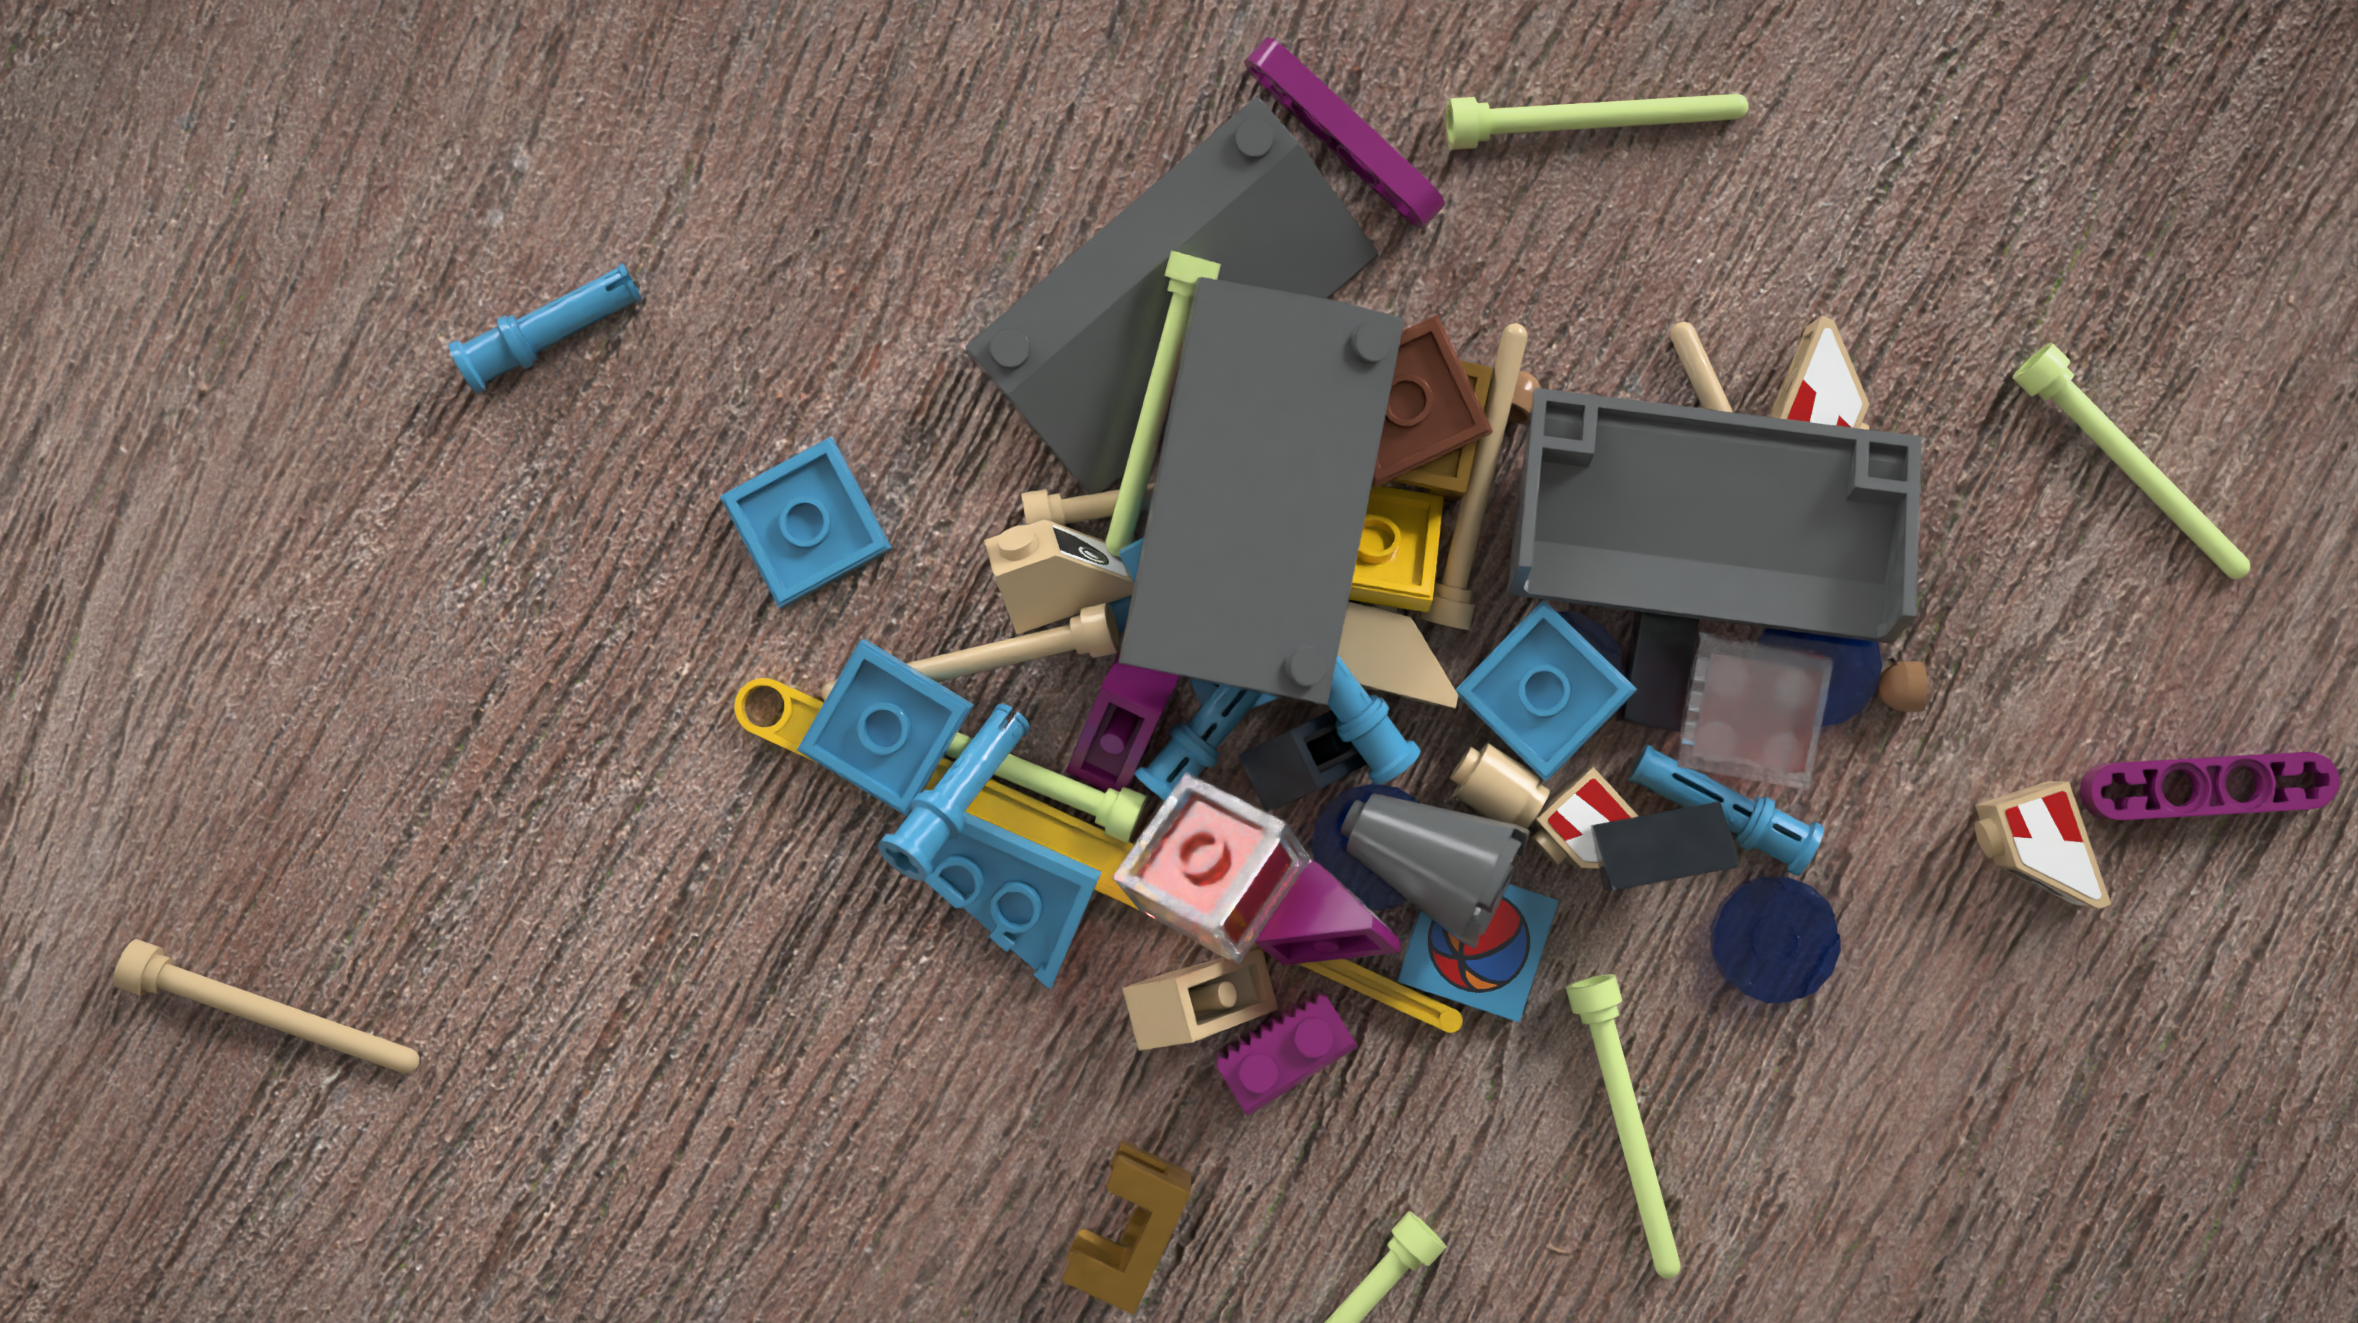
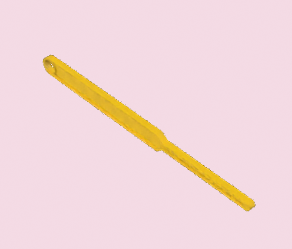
[734,678,1463,1033]

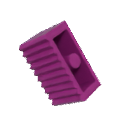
[1215,989,1358,1116]

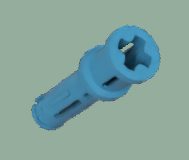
[448,263,643,394]
[1328,655,1421,785]
[1134,685,1262,810]
[878,704,1030,881]
[1628,744,1824,876]

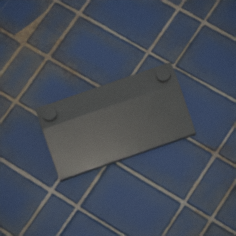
[965,96,1379,494]
[1118,277,1405,705]
[1507,388,1922,644]

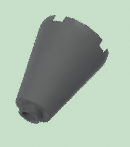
[1340,793,1530,949]

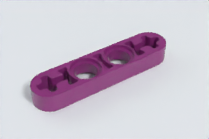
[1244,37,1445,229]
[2080,752,2340,820]

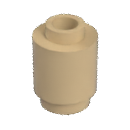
[1450,743,1550,829]

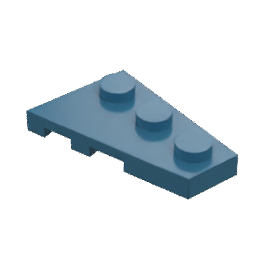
[924,812,1102,990]

